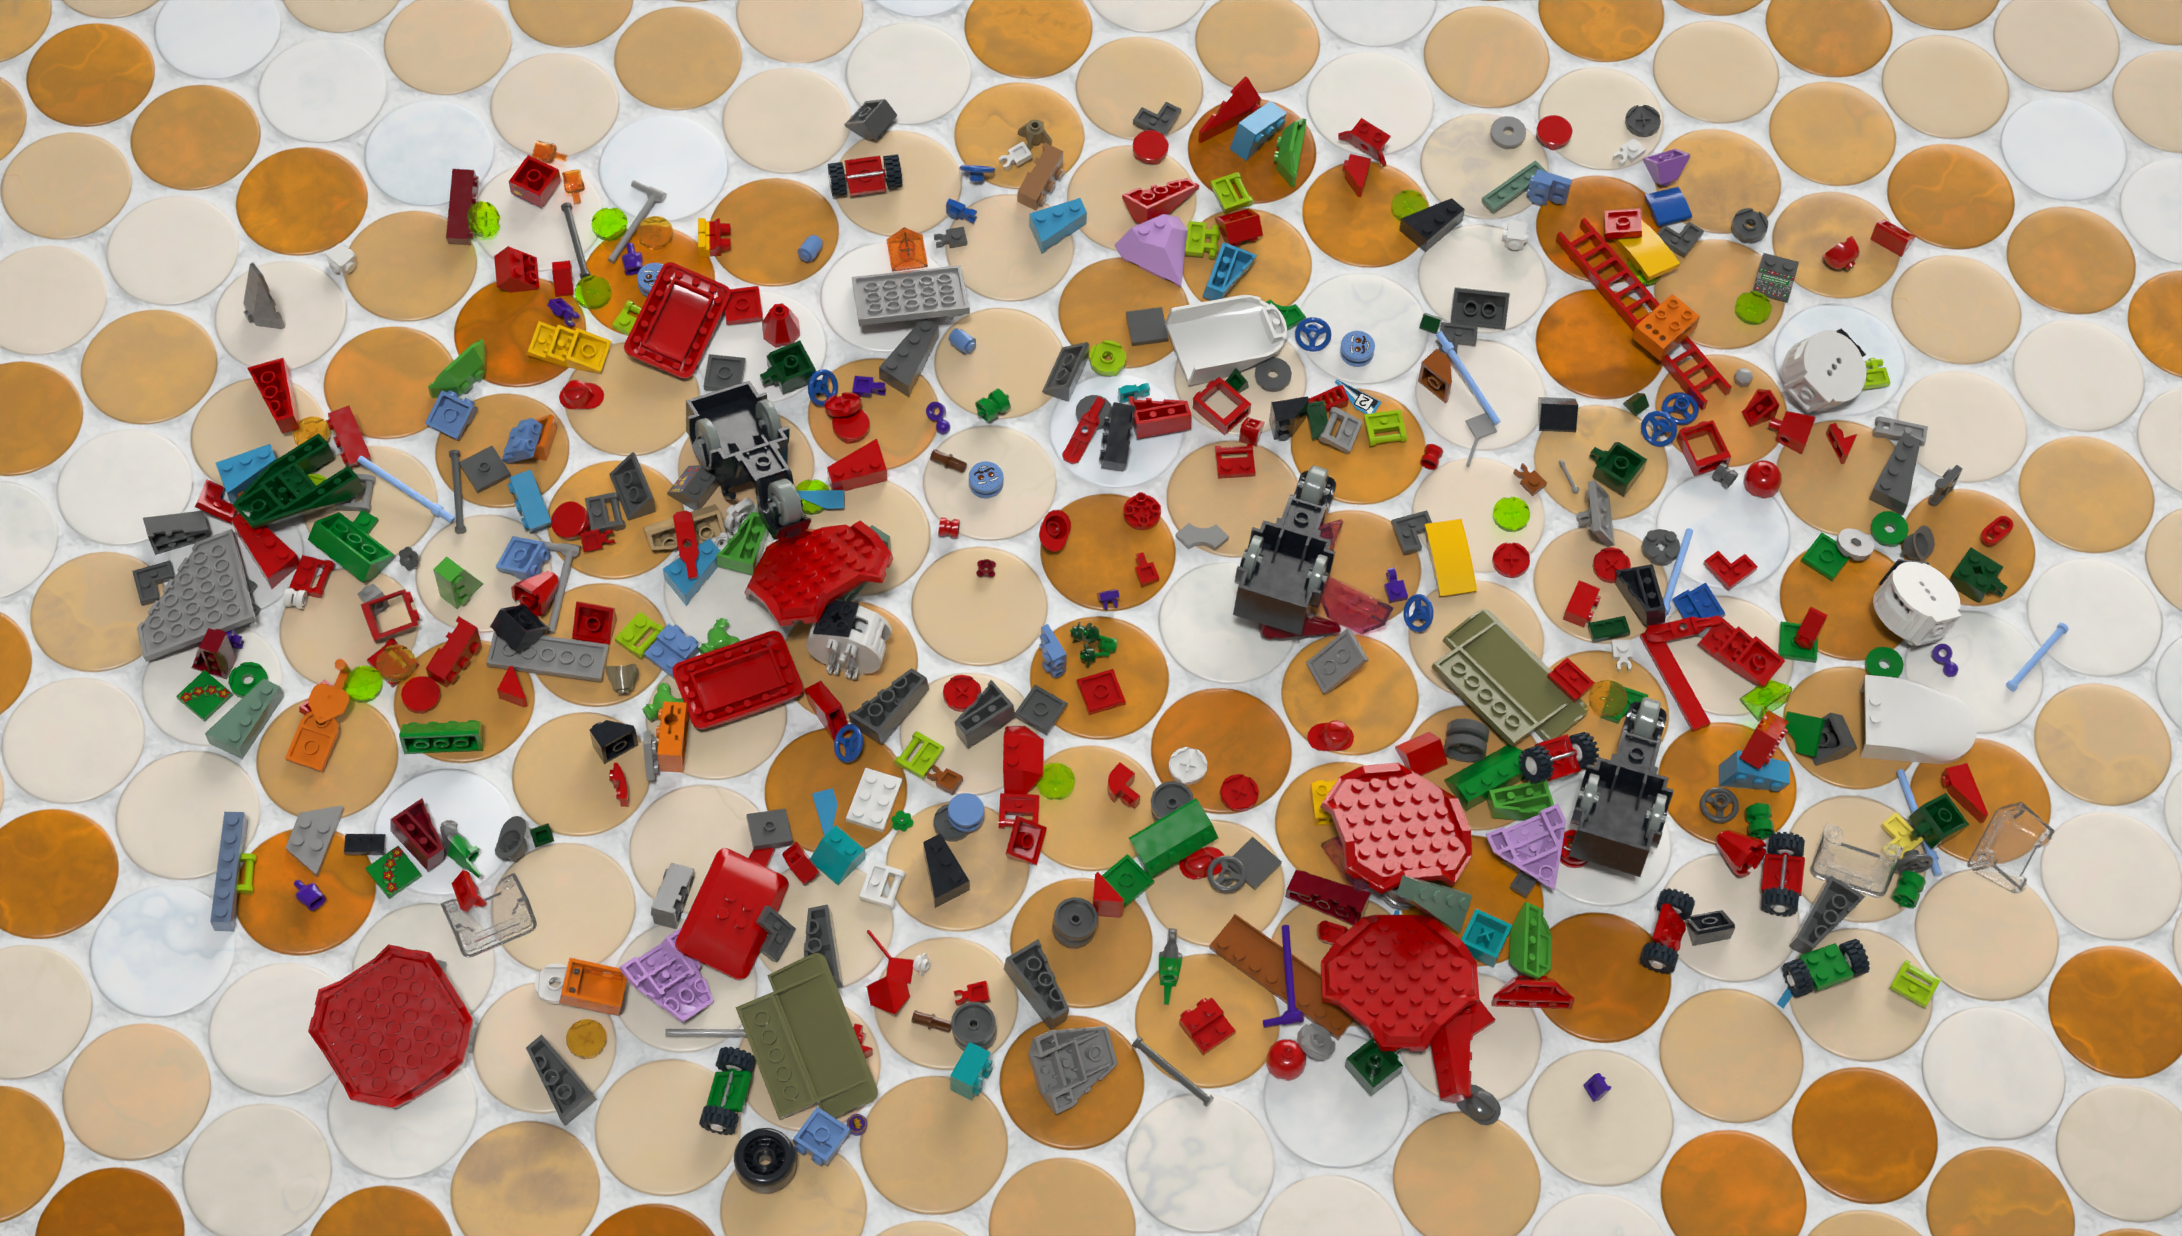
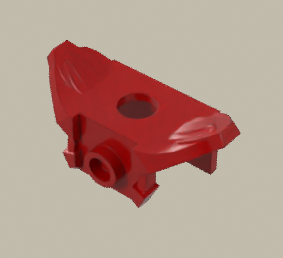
[1338,118,1391,167]

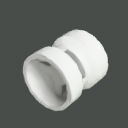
[283,587,307,609]

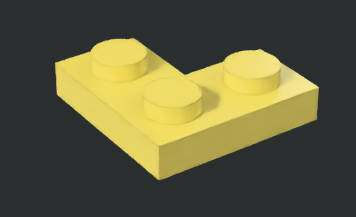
[1881,812,1924,865]

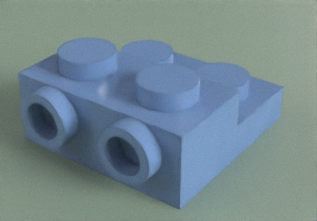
[1526,169,1572,206]
[425,390,478,440]
[502,418,543,464]
[495,536,549,580]
[644,624,699,679]
[1039,624,1067,678]
[793,1107,851,1166]

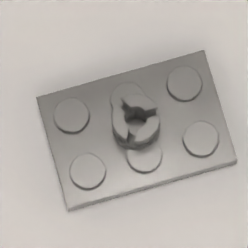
[1577,480,1615,547]
[1306,628,1369,694]

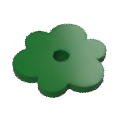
[891,810,914,832]

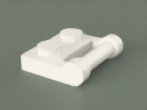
[859,861,906,910]

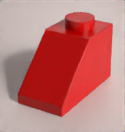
[1342,154,1371,197]
[1794,606,1828,650]
[782,842,819,884]

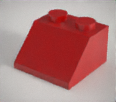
[1215,208,1263,246]

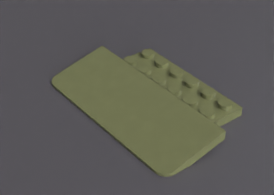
[1432,609,1588,747]
[735,953,878,1120]

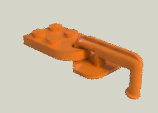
[285,659,351,773]

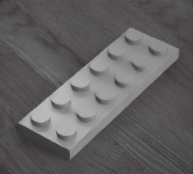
[486,631,609,682]

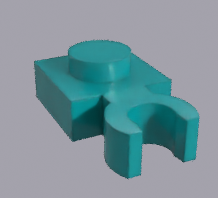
[1118,383,1150,403]

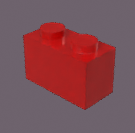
[1563,580,1601,628]

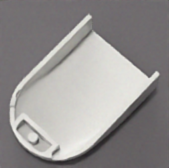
[1165,295,1287,385]
[1859,675,1977,764]

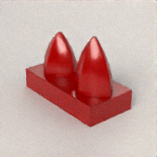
[451,870,487,912]

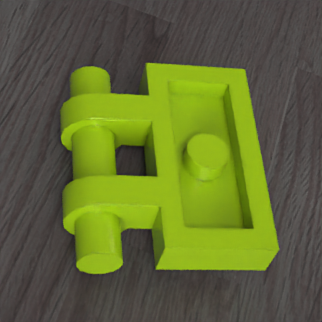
[1185,221,1220,259]
[1862,358,1891,390]

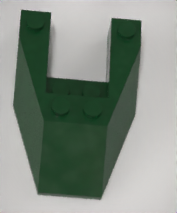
[232,433,364,529]

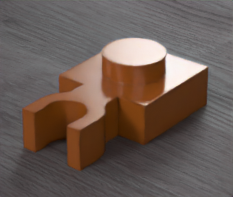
[1513,463,1547,496]
[926,765,963,794]

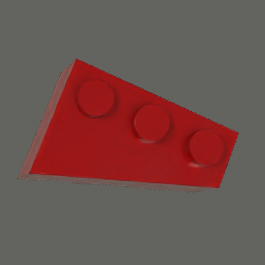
[1128,397,1192,439]
[326,405,371,468]
[827,439,887,491]
[426,616,482,688]

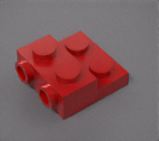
[1179,997,1236,1056]

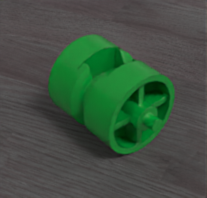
[975,388,1011,422]
[1745,803,1775,840]
[1892,871,1926,908]

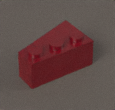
[191,628,236,680]
[390,798,444,871]

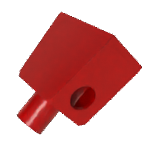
[1768,411,1816,454]

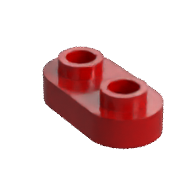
[1980,516,2013,546]

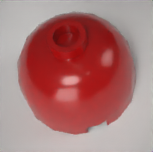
[1822,236,1860,270]
[1743,460,1782,499]
[1266,1039,1306,1081]

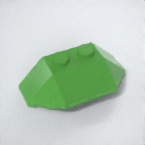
[1274,118,1307,188]
[428,339,486,398]
[1509,902,1552,979]

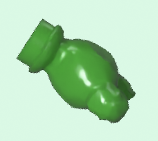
[698,618,740,654]
[642,683,684,721]

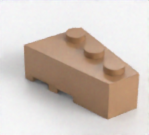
[1017,142,1064,211]

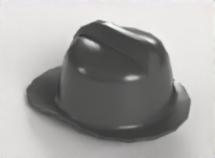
[1901,525,1935,561]
[495,816,527,862]
[1456,1084,1501,1125]

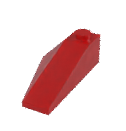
[1198,76,1261,143]
[1122,178,1199,224]

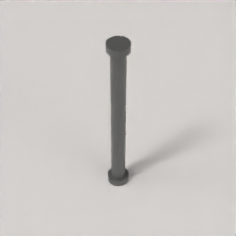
[561,202,591,280]
[449,450,466,534]
[1132,1036,1214,1107]

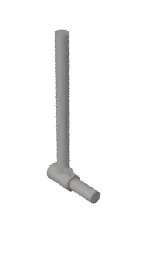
[608,180,667,263]
[543,541,581,634]
[665,1029,747,1037]

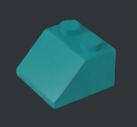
[810,825,865,885]

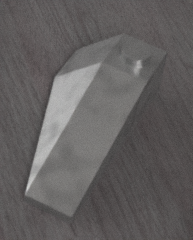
[243,262,285,329]

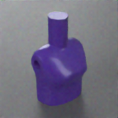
[622,243,643,275]
[294,880,326,911]

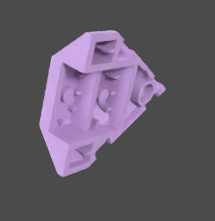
[1115,214,1187,288]
[1486,804,1566,891]

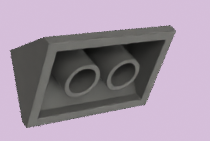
[1450,287,1510,329]
[1042,342,1089,402]
[609,452,656,520]

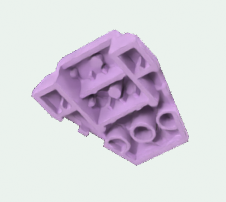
[619,928,714,1023]

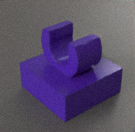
[1097,589,1119,610]
[225,629,244,650]
[1583,1073,1611,1102]

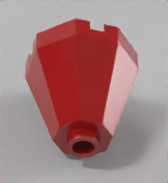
[762,303,800,348]
[511,571,559,616]
[1716,830,1766,877]

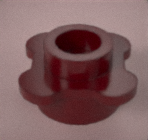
[976,559,996,578]

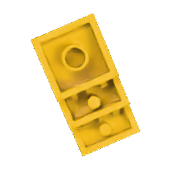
[1612,220,1680,281]
[526,321,612,373]
[1424,519,1477,597]

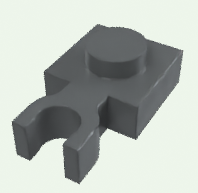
[934,226,967,248]

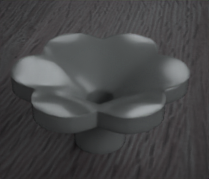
[399,546,419,570]

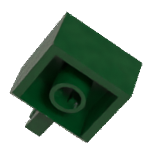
[760,340,816,394]
[1589,442,1647,496]
[1949,547,2008,602]
[1909,793,1970,849]
[1345,1038,1403,1096]

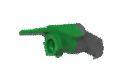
[440,820,481,878]
[1159,928,1182,1005]

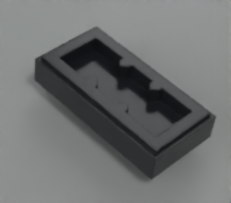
[344,834,386,855]

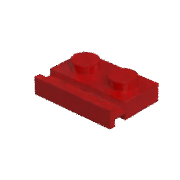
[1547,658,1595,703]

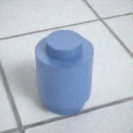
[797,235,823,262]
[948,328,976,354]

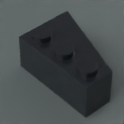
[1399,198,1465,252]
[1099,402,1136,472]
[1615,564,1666,626]
[923,833,970,908]

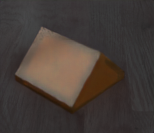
[886,227,928,272]

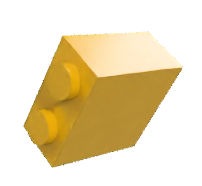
[1310,779,1338,826]

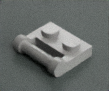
[1319,407,1363,454]
[335,474,376,513]

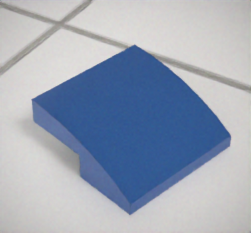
[1645,187,1692,226]
[1672,583,1726,619]

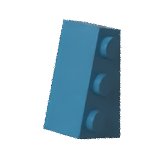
[1230,101,1287,161]
[1029,198,1087,254]
[1202,242,1257,300]
[216,444,276,504]
[507,470,551,533]
[663,538,720,606]
[1719,750,1790,791]

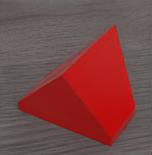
[1741,389,1779,427]
[866,976,910,1014]

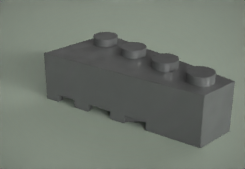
[879,319,939,397]
[1869,432,1921,516]
[848,668,929,745]
[1789,876,1865,954]
[804,904,843,988]
[1004,939,1069,1030]
[526,1034,597,1126]

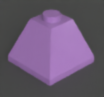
[1643,148,1690,186]

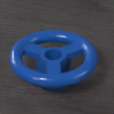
[959,165,995,181]
[1295,317,1332,352]
[808,369,838,406]
[1662,392,1699,425]
[1641,411,1677,447]
[1403,594,1434,632]
[834,724,863,763]

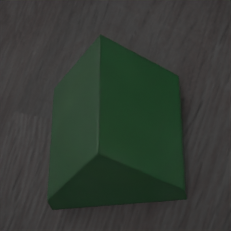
[1419,313,1443,334]
[1225,368,1249,393]
[1623,393,1650,417]
[529,823,554,848]

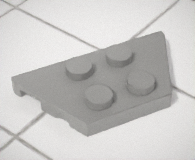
[286,806,344,877]

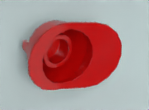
[559,380,604,409]
[1039,510,1071,552]
[1307,720,1354,751]
[1179,847,1225,880]

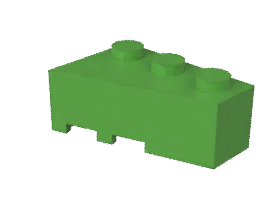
[716,512,769,575]
[433,556,483,609]
[1487,780,1554,821]

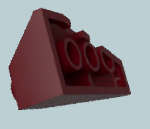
[1259,616,1341,639]

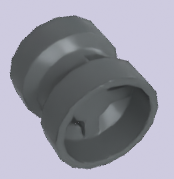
[1712,462,1738,488]

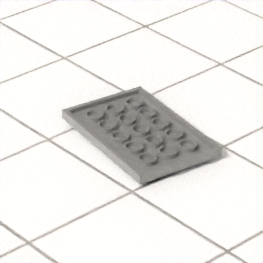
[852,265,970,326]

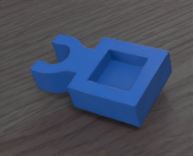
[946,198,977,224]

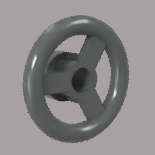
[1700,787,1739,823]
[1894,850,1934,874]
[1207,856,1247,892]

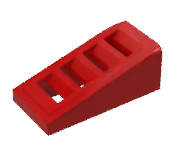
[1308,385,1349,413]

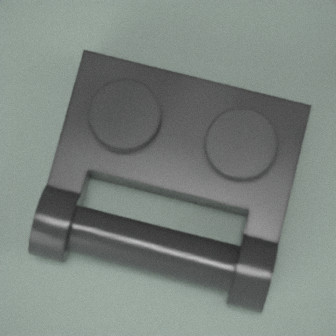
[1928,465,1963,507]
[585,492,626,533]

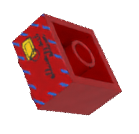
[509,155,561,208]

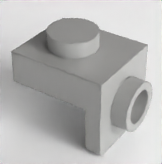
[357,584,390,616]

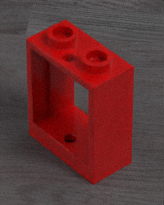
[1193,377,1251,436]
[1676,420,1731,476]
[360,589,420,641]

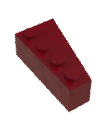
[446,169,479,245]
[1285,870,1371,926]

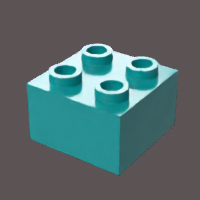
[1461,909,1512,967]
[950,1042,993,1101]

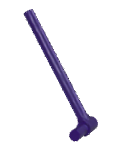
[1263,925,1304,1028]

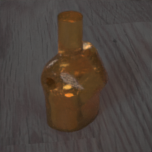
[532,140,567,164]
[562,170,585,204]

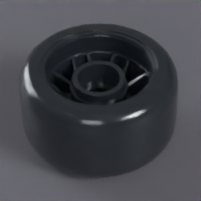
[734,1128,796,1194]

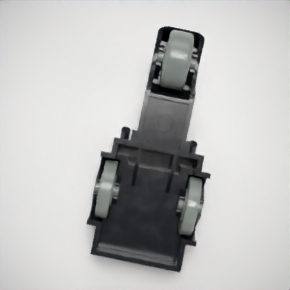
[686,381,812,540]
[1233,465,1336,635]
[1569,697,1674,877]

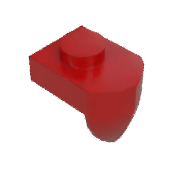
[1317,920,1348,945]

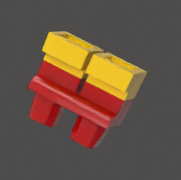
[698,218,731,257]

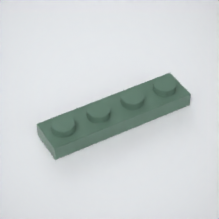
[1481,160,1547,213]

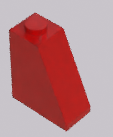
[804,680,851,741]

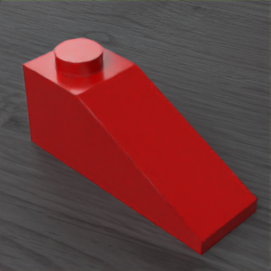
[1941,763,1988,823]

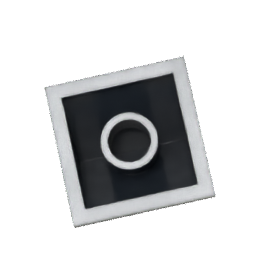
[1538,397,1578,432]
[1685,910,1735,946]

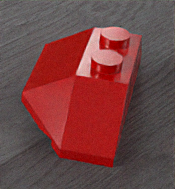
[1003,726,1044,794]
[1491,975,1574,1009]

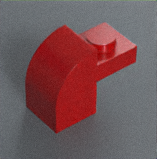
[1107,762,1140,809]

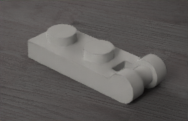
[1873,416,1928,446]

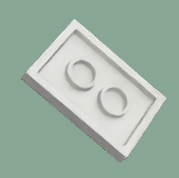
[846,768,903,833]

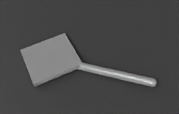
[1465,413,1497,467]

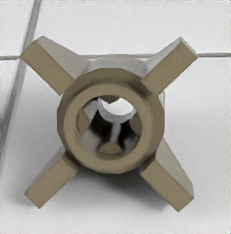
[1018,120,1052,152]
[606,664,638,695]

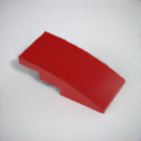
[1697,617,1785,687]

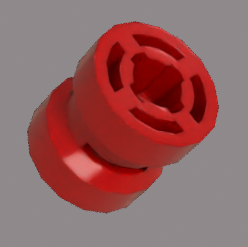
[1420,444,1443,470]
[938,517,960,538]

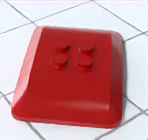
[624,262,731,379]
[672,630,803,730]
[675,848,789,980]

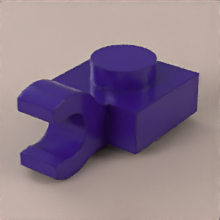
[547,298,580,327]
[852,376,886,397]
[1384,567,1408,604]

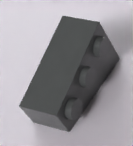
[954,680,1016,748]

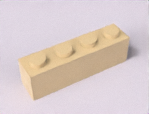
[643,504,726,550]

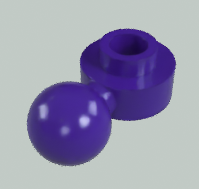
[926,402,951,435]
[1933,644,1959,677]

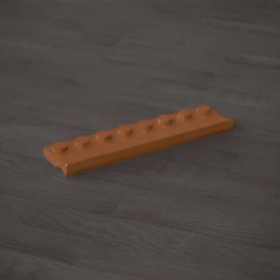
[1209,914,1354,1041]

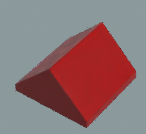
[1870,219,1916,257]
[572,601,617,645]
[1395,732,1448,776]
[1005,816,1047,865]
[1093,872,1124,918]

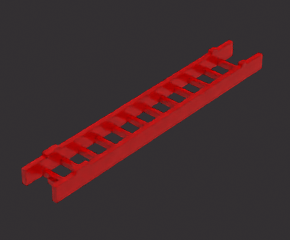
[1556,218,1732,410]

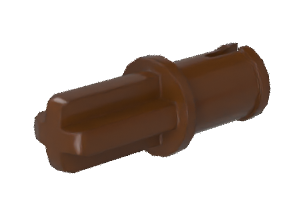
[930,449,967,473]
[911,1010,951,1032]

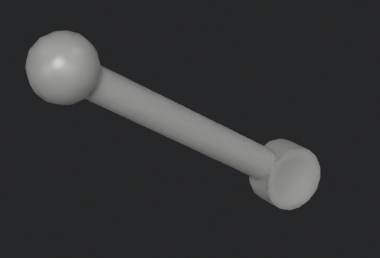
[1559,460,1579,493]

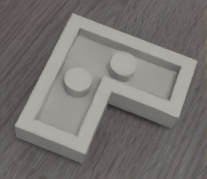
[643,730,658,781]

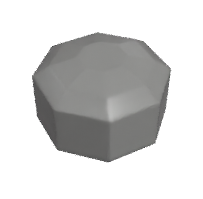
[1734,368,1753,387]

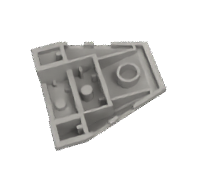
[1028,1026,1118,1114]

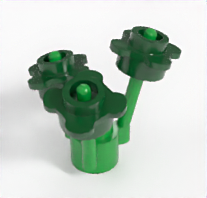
[1070,622,1117,667]

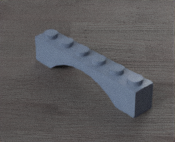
[210,812,248,932]

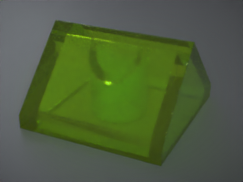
[1739,679,1792,721]

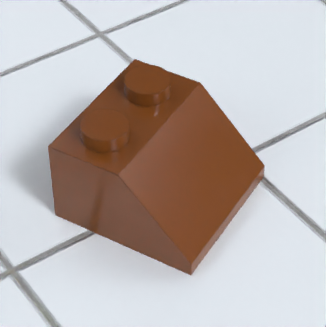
[1418,349,1452,404]

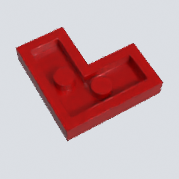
[195,479,236,523]
[1703,551,1758,590]

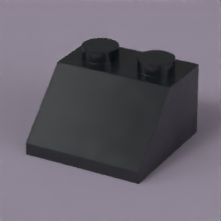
[1269,396,1309,440]
[490,604,550,651]
[589,720,638,764]

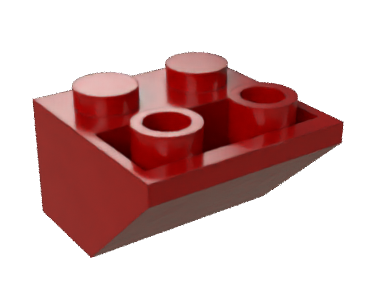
[494,246,540,293]

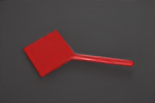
[867,930,914,984]

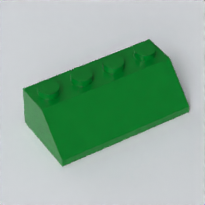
[308,512,395,583]
[399,720,483,754]
[1444,744,1526,811]
[1129,798,1218,878]

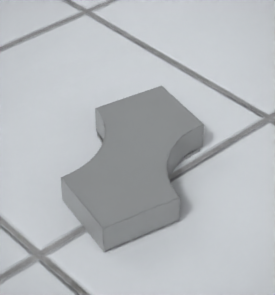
[1175,523,1229,551]

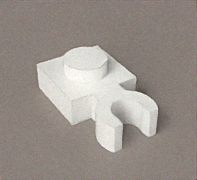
[1612,138,1646,167]
[999,142,1033,171]
[1611,640,1633,672]

